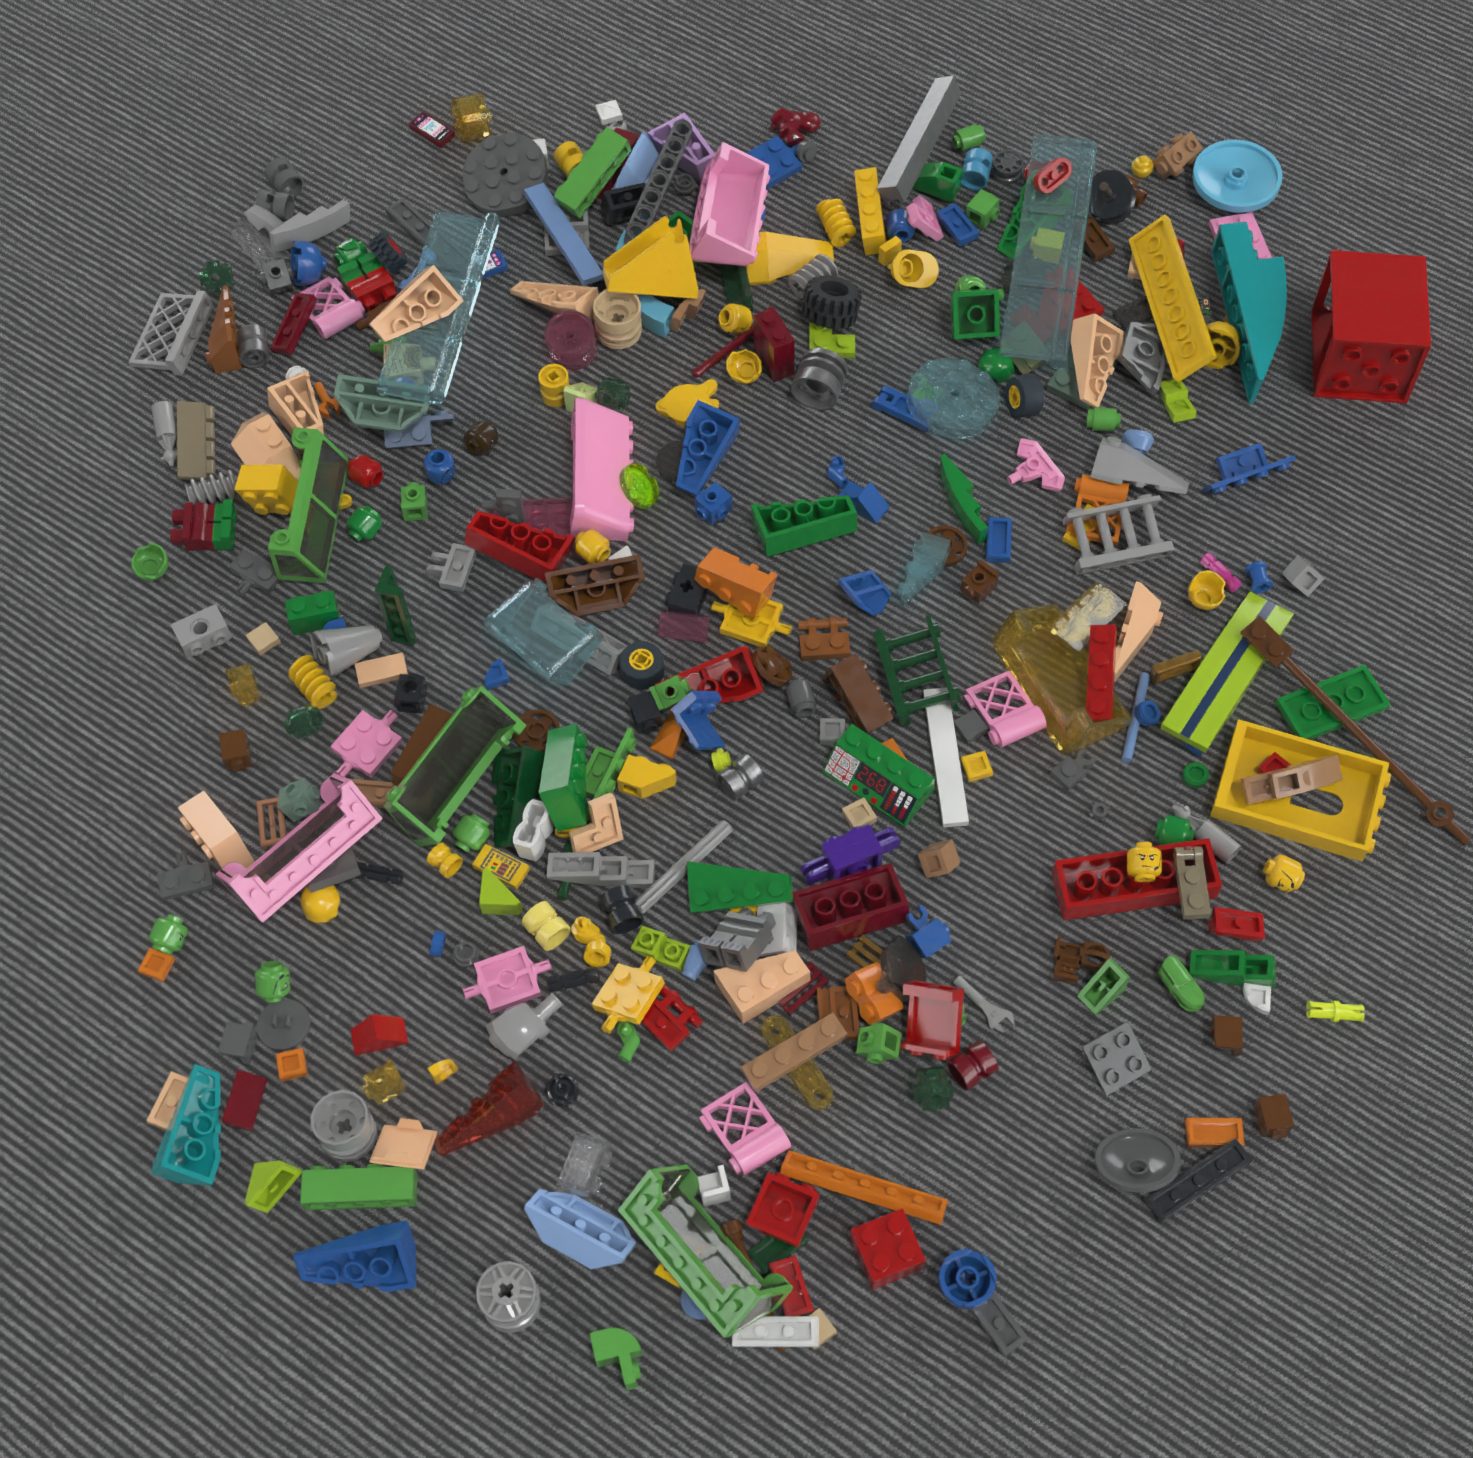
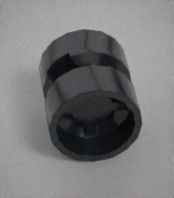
[599,885,644,934]

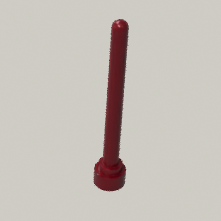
[692,306,778,378]

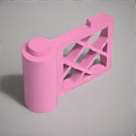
[291,276,365,340]
[964,670,1047,748]
[699,1082,791,1176]

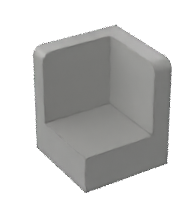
[1282,555,1325,596]

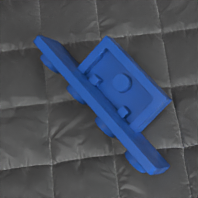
[1203,443,1296,494]

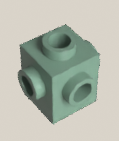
[278,777,320,822]

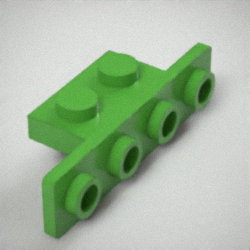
[586,727,637,822]

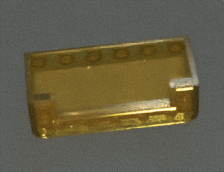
[993,604,1133,754]

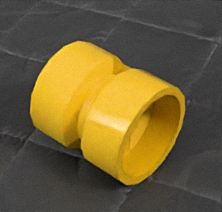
[553,141,583,179]
[538,364,570,407]

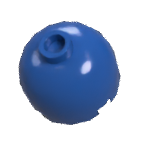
[290,241,327,286]
[938,1249,997,1310]

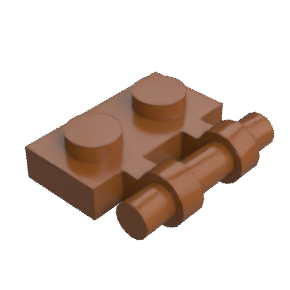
[798,616,851,661]

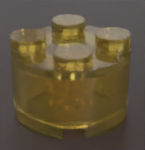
[451,92,492,141]

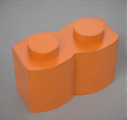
[844,962,903,1026]

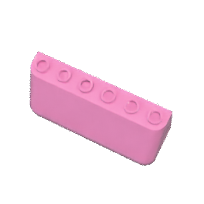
[689,142,770,266]
[570,398,634,541]

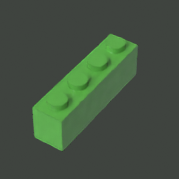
[554,127,631,219]
[300,1164,418,1211]

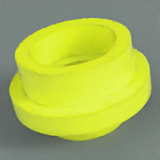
[711,748,732,772]

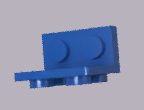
[671,691,725,750]

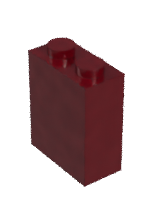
[753,307,795,383]

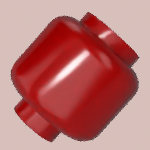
[347,454,384,489]

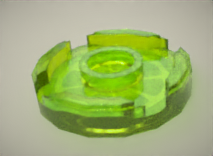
[620,463,659,509]

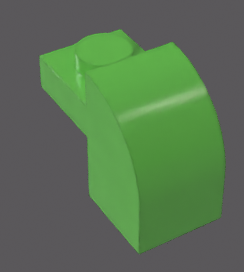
[590,1328,643,1390]

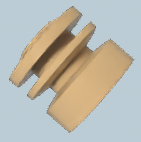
[593,289,642,349]

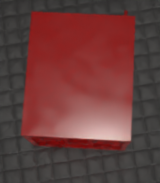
[1311,249,1431,404]

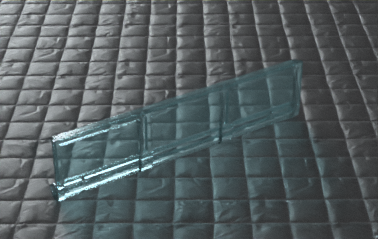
[999,134,1098,369]
[377,210,500,404]

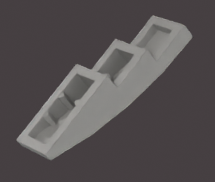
[270,200,350,252]
[547,852,655,888]

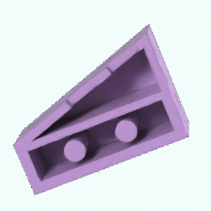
[647,113,715,182]

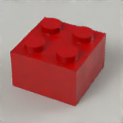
[850,1208,926,1290]

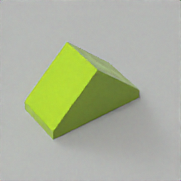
[479,867,523,915]
[245,1160,302,1213]

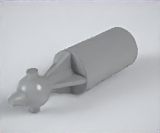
[151,401,177,467]
[1172,805,1241,864]

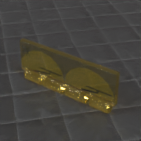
[1049,582,1127,654]

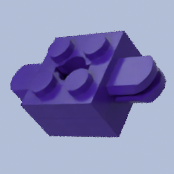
[800,824,901,885]

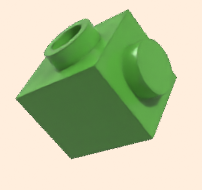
[966,189,1000,230]

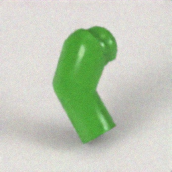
[617,1021,640,1063]

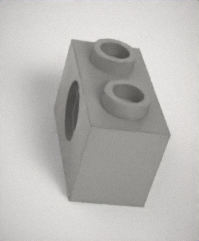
[170,604,232,659]

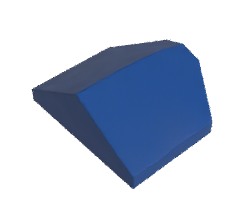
[838,570,891,616]

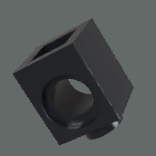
[394,673,428,714]
[628,691,662,734]

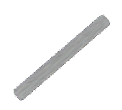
[635,820,732,913]

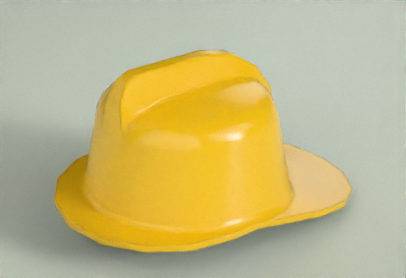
[888,250,939,288]

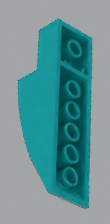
[1211,221,1287,405]

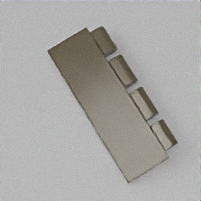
[177,401,216,480]

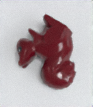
[769,107,821,145]

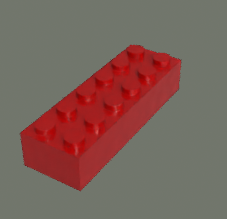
[1052,838,1222,921]

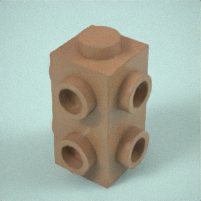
[1152,131,1203,179]

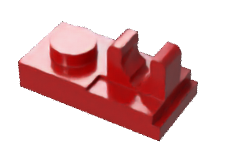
[1208,907,1265,942]

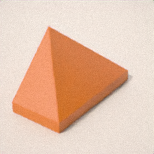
[650,710,687,760]

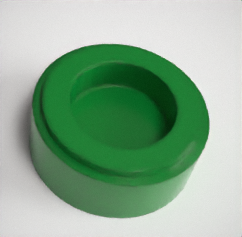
[1182,762,1209,789]

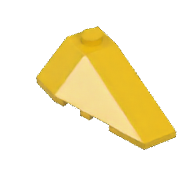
[746,232,834,285]

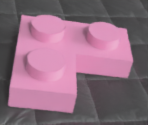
[906,195,944,242]

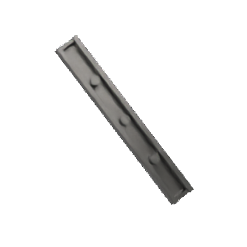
[877,75,961,205]

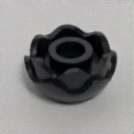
[545,1073,579,1107]

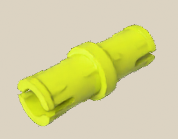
[1306,1000,1365,1022]

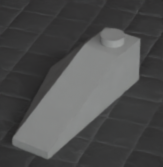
[1091,437,1189,494]

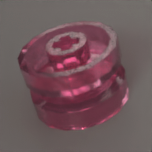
[544,311,598,371]

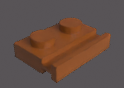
[817,986,859,1041]

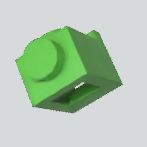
[401,482,428,521]
[649,675,692,712]

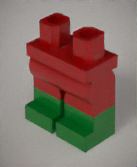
[337,252,397,312]

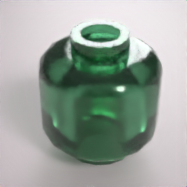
[284,703,324,739]

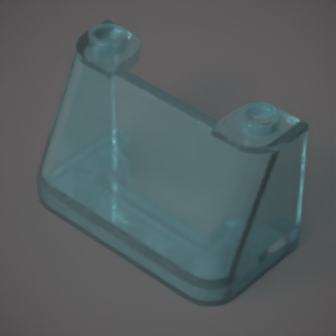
[483,578,603,686]

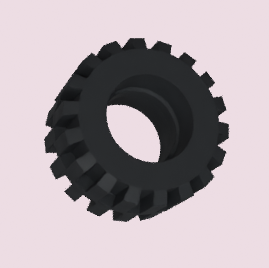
[801,275,862,329]

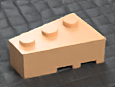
[178,791,255,869]
[713,950,810,1024]

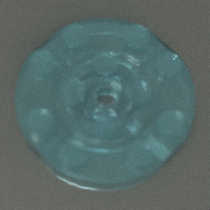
[906,358,1000,439]

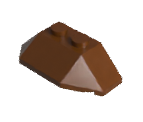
[544,554,645,616]

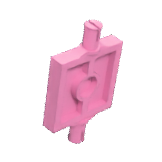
[330,710,402,778]
[463,946,552,1014]

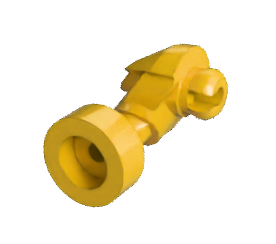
[571,916,611,967]

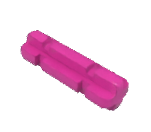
[1200,553,1241,592]

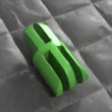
[1157,955,1205,1012]

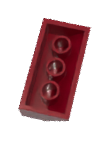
[793,863,909,951]

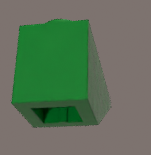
[913,162,963,202]

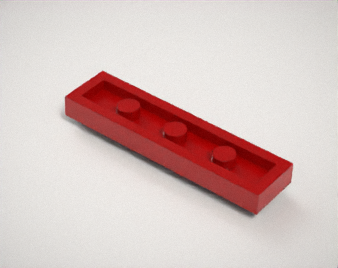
[1085,624,1117,723]

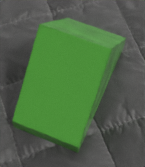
[1077,958,1130,1015]

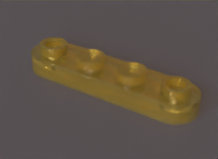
[762,1015,833,1110]

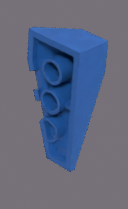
[676,400,740,496]

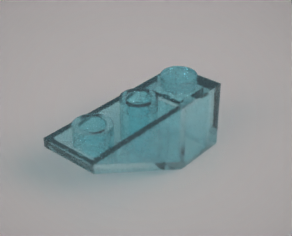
[897,532,950,606]

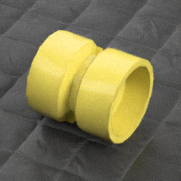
[521,901,571,951]

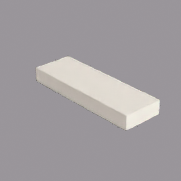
[732,1316,819,1347]

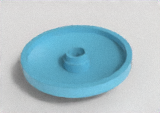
[1192,140,1282,213]

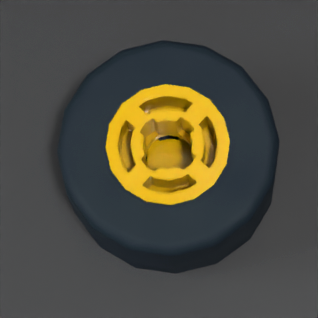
[1005,374,1044,418]
[620,641,664,690]

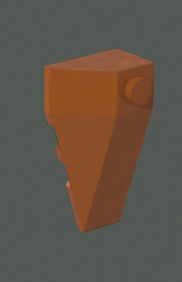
[206,285,243,374]

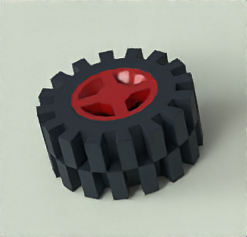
[368,231,409,274]

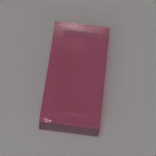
[659,611,710,642]

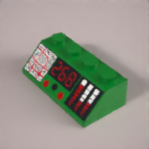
[822,724,935,828]

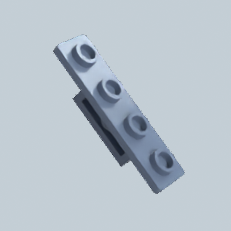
[360,410,455,449]

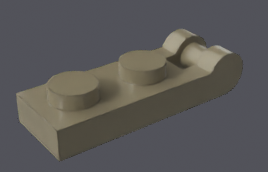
[1174,846,1211,919]

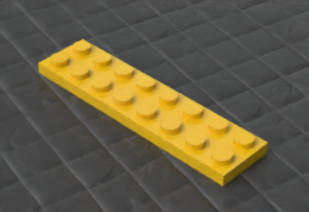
[1128,214,1217,382]

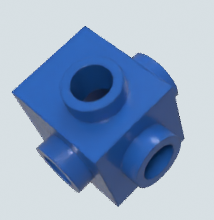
[695,482,732,525]

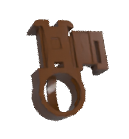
[1053,936,1110,985]

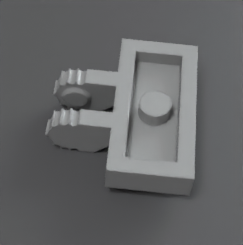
[426,543,477,592]

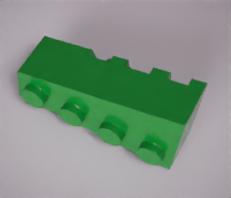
[751,495,858,557]
[539,723,588,831]

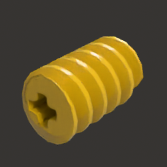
[816,199,856,248]
[288,655,338,709]

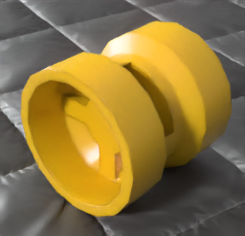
[426,842,463,878]

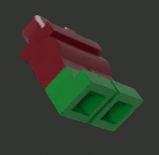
[170,499,237,551]

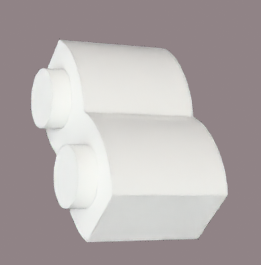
[513,799,555,862]

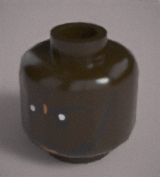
[464,421,499,456]

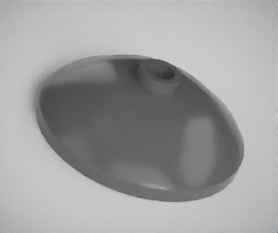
[1095,1128,1181,1193]

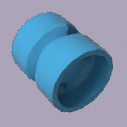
[962,148,993,191]

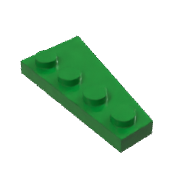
[687,861,793,914]

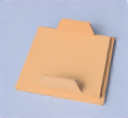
[370,1118,438,1169]

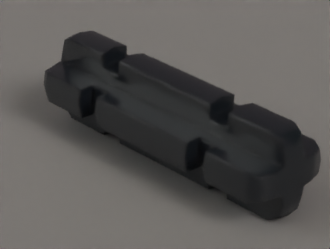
[356,862,404,885]
[547,967,600,992]

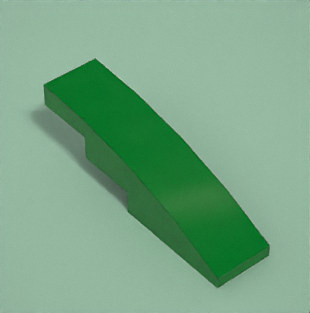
[939,454,988,545]

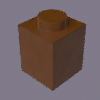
[219,729,253,771]
[1253,1094,1294,1140]

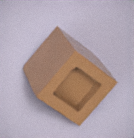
[918,839,960,878]

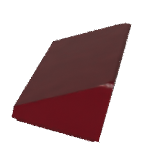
[222,1070,268,1131]

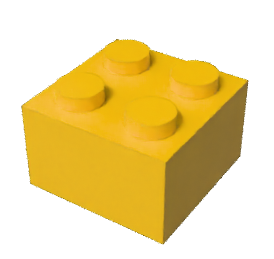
[234,465,298,515]

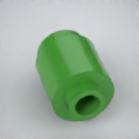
[952,124,986,152]
[1086,407,1121,432]

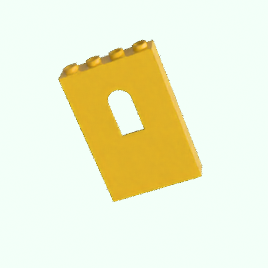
[1210,719,1391,862]

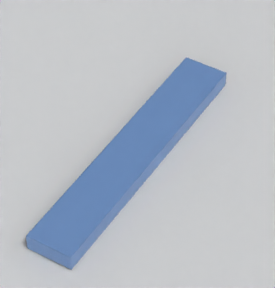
[524,183,603,286]

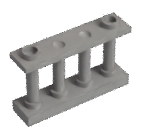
[1062,494,1174,575]

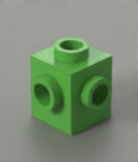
[856,1023,902,1064]

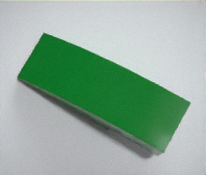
[1189,950,1277,988]

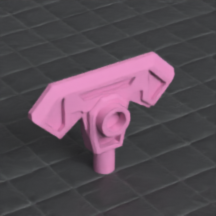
[1007,438,1065,491]

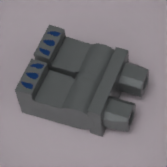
[698,908,776,972]

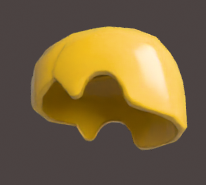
[726,349,762,384]
[1188,570,1225,610]
[301,885,341,923]

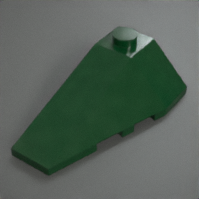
[492,746,545,848]

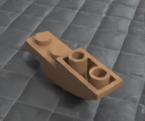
[1241,754,1343,804]

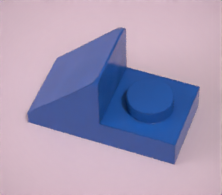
[838,481,889,525]

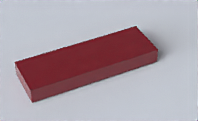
[269,293,318,356]

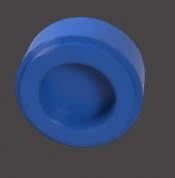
[1135,700,1160,727]
[430,930,446,957]

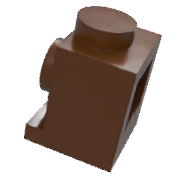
[960,559,999,604]

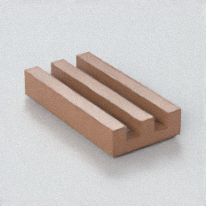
[256,797,287,850]

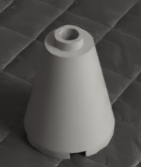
[310,625,383,678]

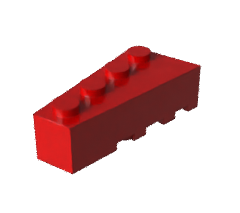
[465,511,574,585]

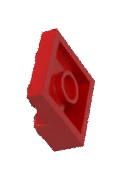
[746,1172,820,1248]

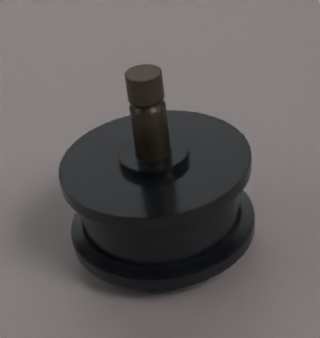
[1084,170,1136,224]

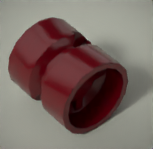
[947,1040,999,1091]

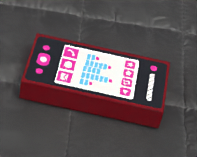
[409,111,455,148]

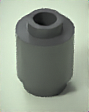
[786,679,816,718]

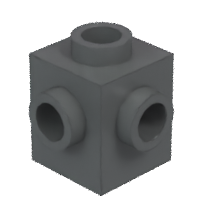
[260,257,294,295]

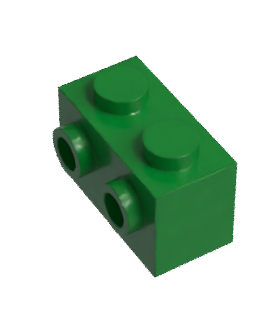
[285,591,340,635]

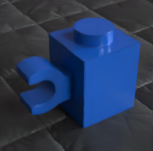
[905,905,952,959]

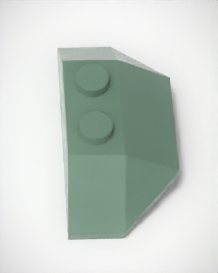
[334,374,432,432]

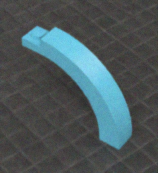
[616,218,674,338]

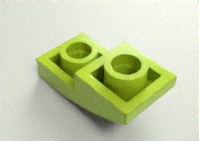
[631,926,690,973]

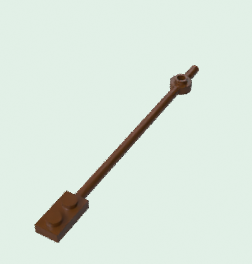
[1241,615,1472,846]

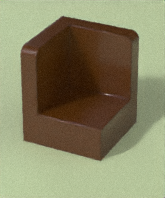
[1210,1015,1243,1056]

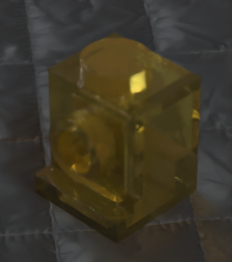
[225,663,260,706]
[361,1059,407,1106]

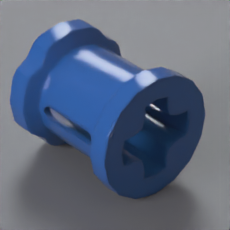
[1245,561,1273,594]

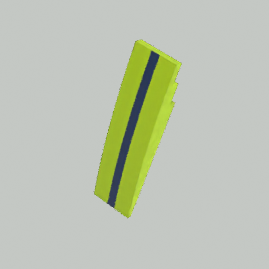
[1160,591,1294,753]

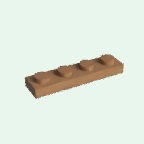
[741,1012,848,1092]

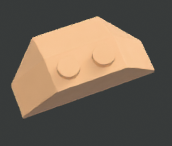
[231,412,301,480]

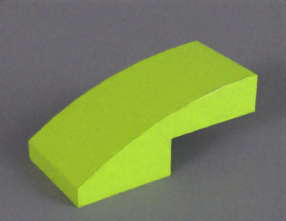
[1159,379,1196,423]

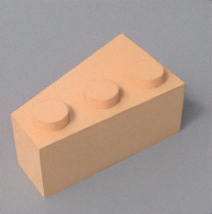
[267,371,324,444]

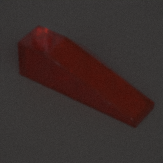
[434,1061,544,1157]

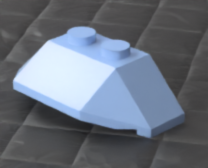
[612,132,659,190]
[524,1189,636,1269]

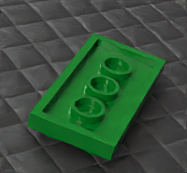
[1275,664,1391,740]

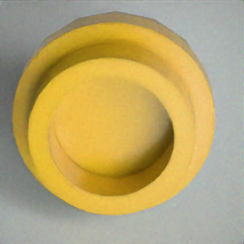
[1131,155,1154,178]

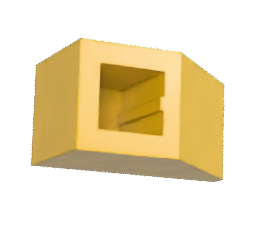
[617,754,677,799]

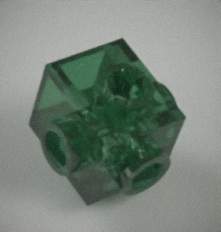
[199,260,235,294]
[595,377,631,412]
[912,1066,953,1112]

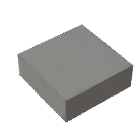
[820,718,845,745]

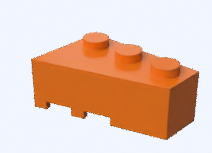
[694,547,778,619]

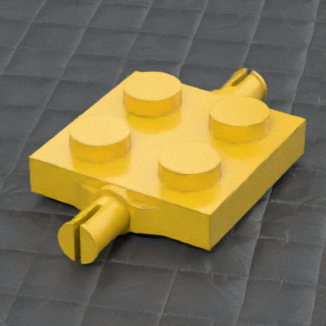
[711,600,792,647]
[592,956,665,1034]

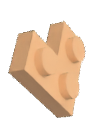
[569,793,623,853]

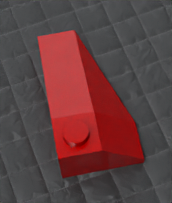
[655,645,764,703]

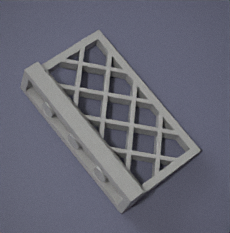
[128,291,214,376]

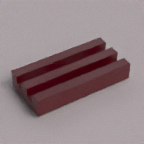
[777,961,829,1016]

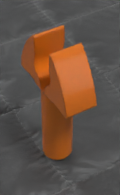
[314,382,341,420]

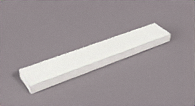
[923,688,969,828]

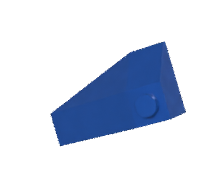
[293,1221,417,1292]

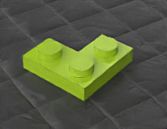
[810,322,855,358]

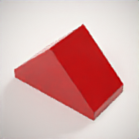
[351,1014,408,1056]

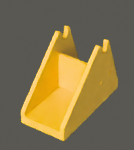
[602,216,699,299]

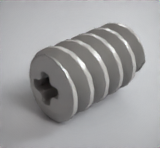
[788,254,838,299]
[185,470,238,504]

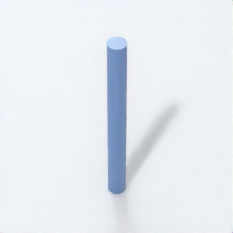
[1121,672,1150,763]

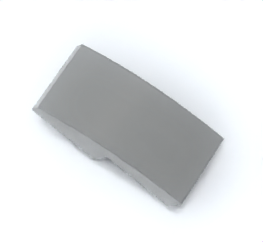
[244,205,283,236]

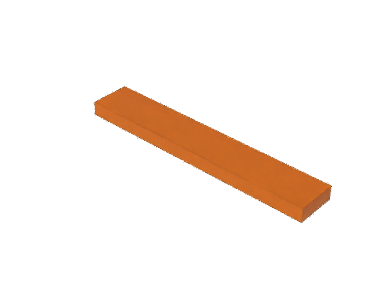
[780,1150,948,1225]

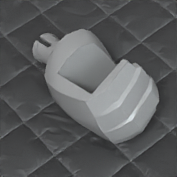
[486,993,563,1061]

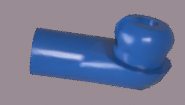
[828,456,849,489]

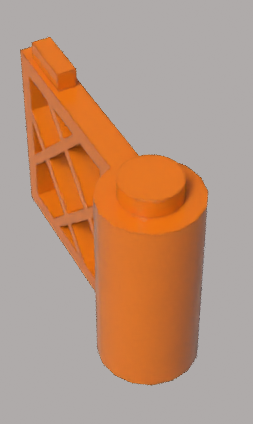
[1066,474,1129,545]

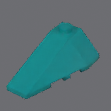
[150,1064,221,1186]

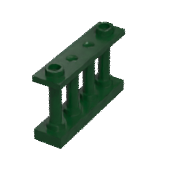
[873,615,961,727]

